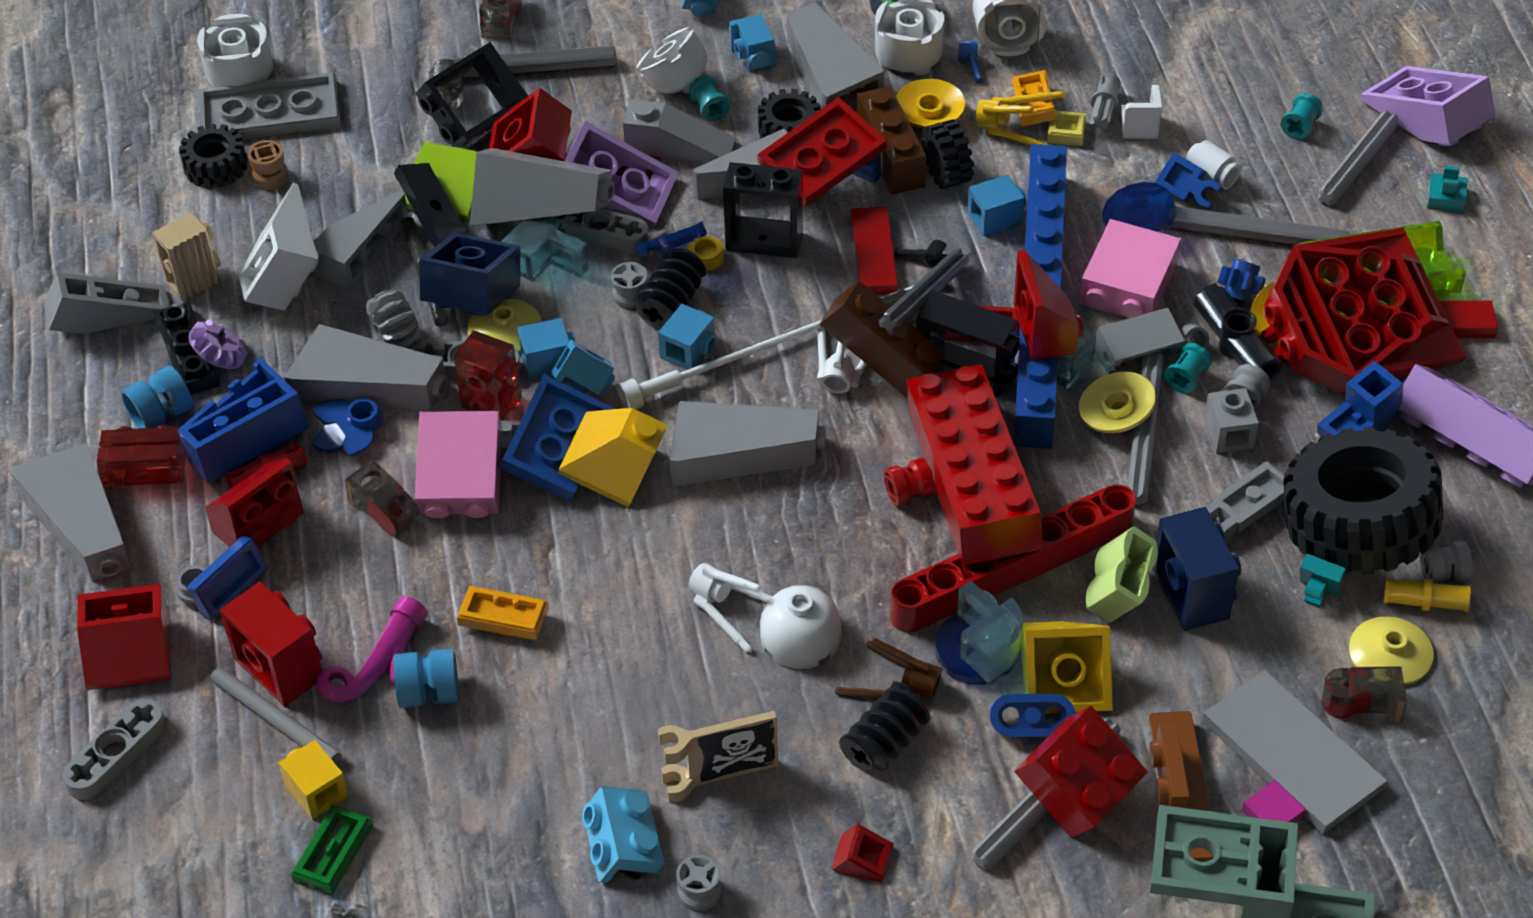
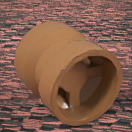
[248,140,289,190]

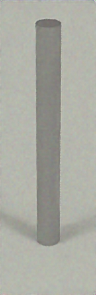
[211,667,342,765]

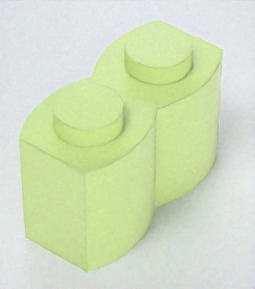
[1086,526,1158,623]

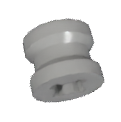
[610,262,648,309]
[1223,364,1271,411]
[676,855,722,911]

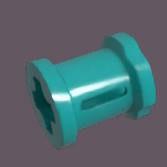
[688,75,731,122]
[1280,93,1323,139]
[1164,343,1213,394]

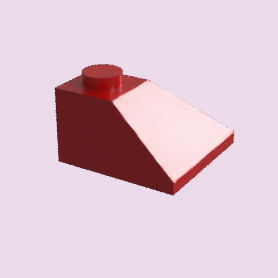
[1013,250,1084,360]

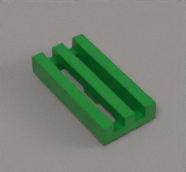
[291,804,373,896]

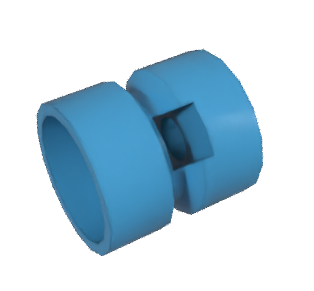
[120,365,194,434]
[394,648,459,708]

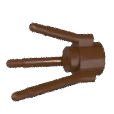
[835,637,943,700]

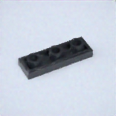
[394,163,468,247]
[153,301,220,395]

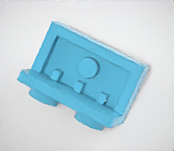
[582,786,665,883]

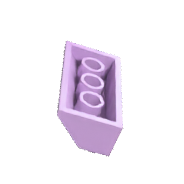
[1399,364,1533,488]

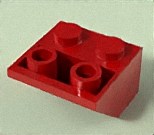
[205,458,304,548]
[77,584,171,691]

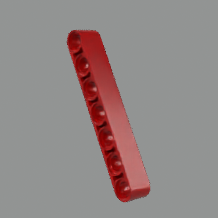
[890,484,1136,632]

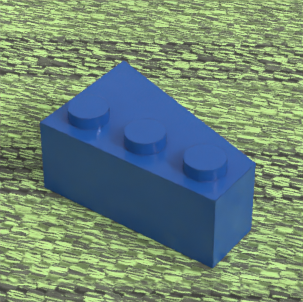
[177,357,309,484]

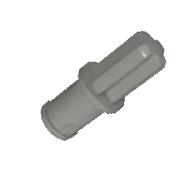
[1089,73,1121,131]

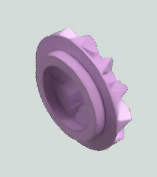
[189,320,248,369]

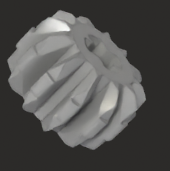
[366,288,422,349]

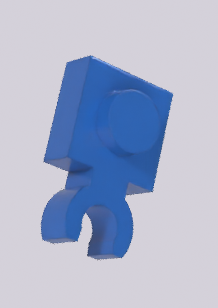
[1155,152,1224,209]

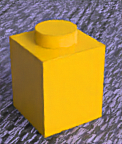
[278,740,349,820]

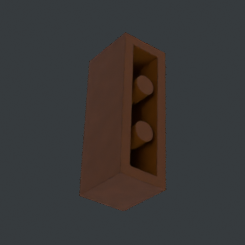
[857,86,926,195]
[819,280,946,397]

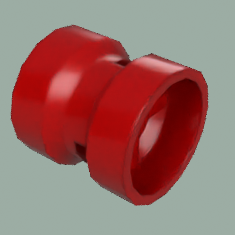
[883,457,935,506]

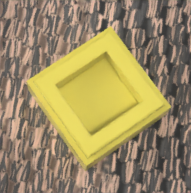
[1047,110,1086,147]

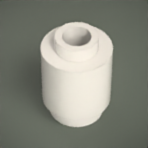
[1186,140,1241,190]

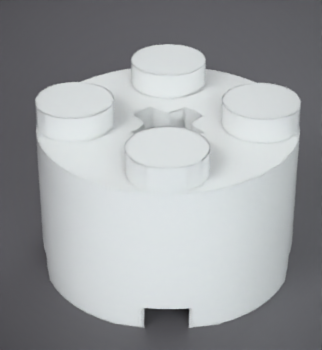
[875,0,944,75]
[973,0,1046,57]
[197,14,273,87]

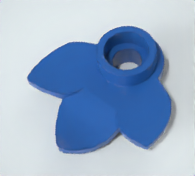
[312,398,384,456]

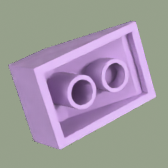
[1361,66,1495,146]
[565,121,679,227]

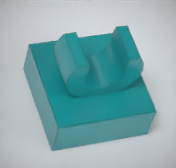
[1427,166,1468,213]
[1300,553,1345,607]

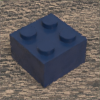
[419,232,521,316]
[1152,507,1241,631]

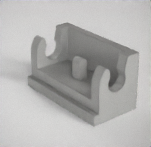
[1093,307,1185,373]

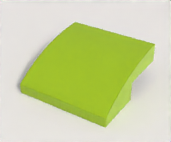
[403,141,478,221]

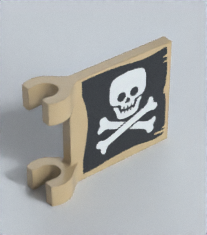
[658,710,778,803]

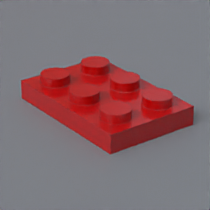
[757,97,887,207]

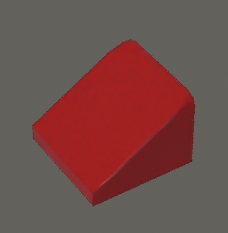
[832,823,894,882]

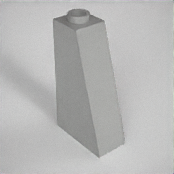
[787,2,885,110]
[470,148,615,225]
[284,324,449,411]
[670,401,826,486]
[10,443,132,582]

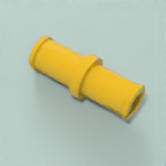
[1384,577,1471,612]

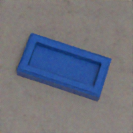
[186,535,269,620]

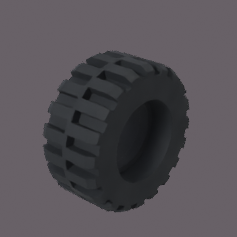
[1283,427,1443,575]

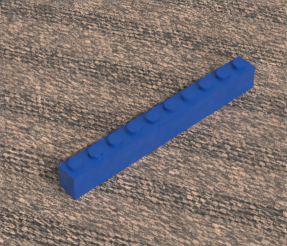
[1013,144,1067,449]

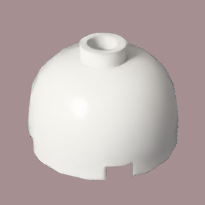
[636,27,707,94]
[760,585,842,669]

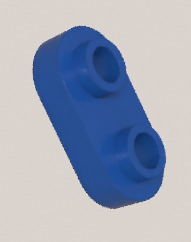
[989,694,1075,737]

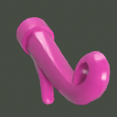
[317,595,428,702]

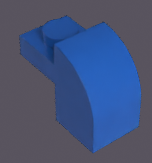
[1317,361,1403,436]

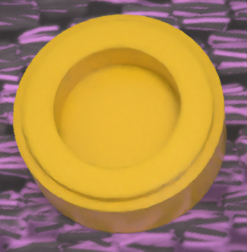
[687,236,724,271]

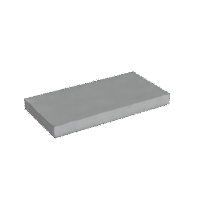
[197,72,341,140]
[1202,669,1387,835]

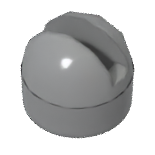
[1179,324,1209,350]

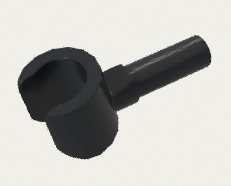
[894,240,947,269]

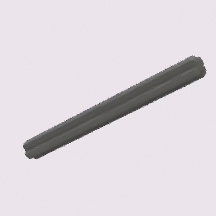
[879,248,970,334]

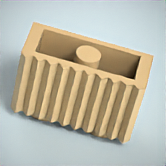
[151,212,221,301]

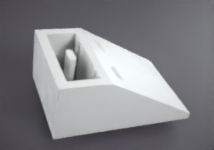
[238,183,319,311]

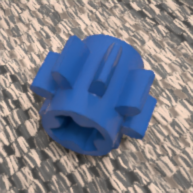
[1217,259,1266,303]

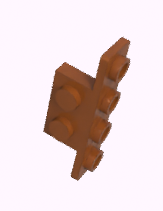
[1149,711,1214,862]

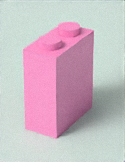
[1079,219,1181,318]
[415,411,502,519]

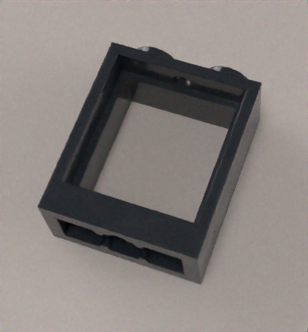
[415,42,528,148]
[723,162,803,258]
[916,290,1021,397]

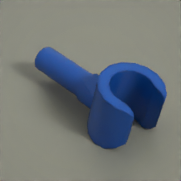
[958,41,984,83]

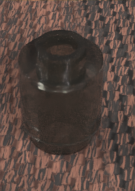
[429,59,464,110]

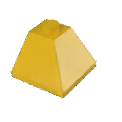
[557,408,667,507]
[1020,621,1113,714]

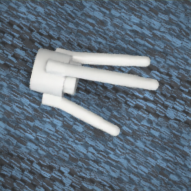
[817,327,867,394]
[688,563,772,653]

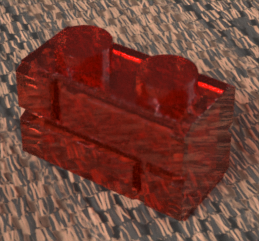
[96,425,186,487]

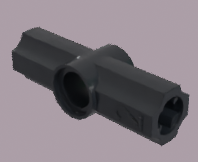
[1194,283,1282,381]

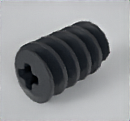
[635,248,707,330]
[839,681,931,771]

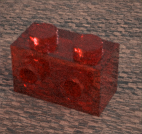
[454,330,522,421]

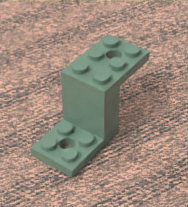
[1150,805,1375,918]

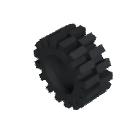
[758,88,821,139]
[922,119,974,189]
[179,124,248,189]

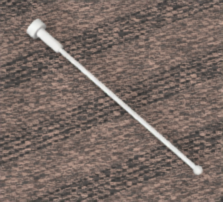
[617,286,913,409]

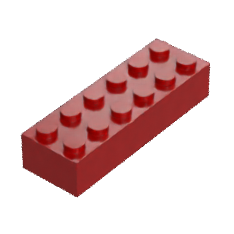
[906,364,1043,565]

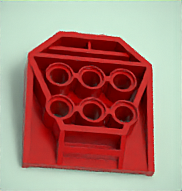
[1260,227,1466,395]

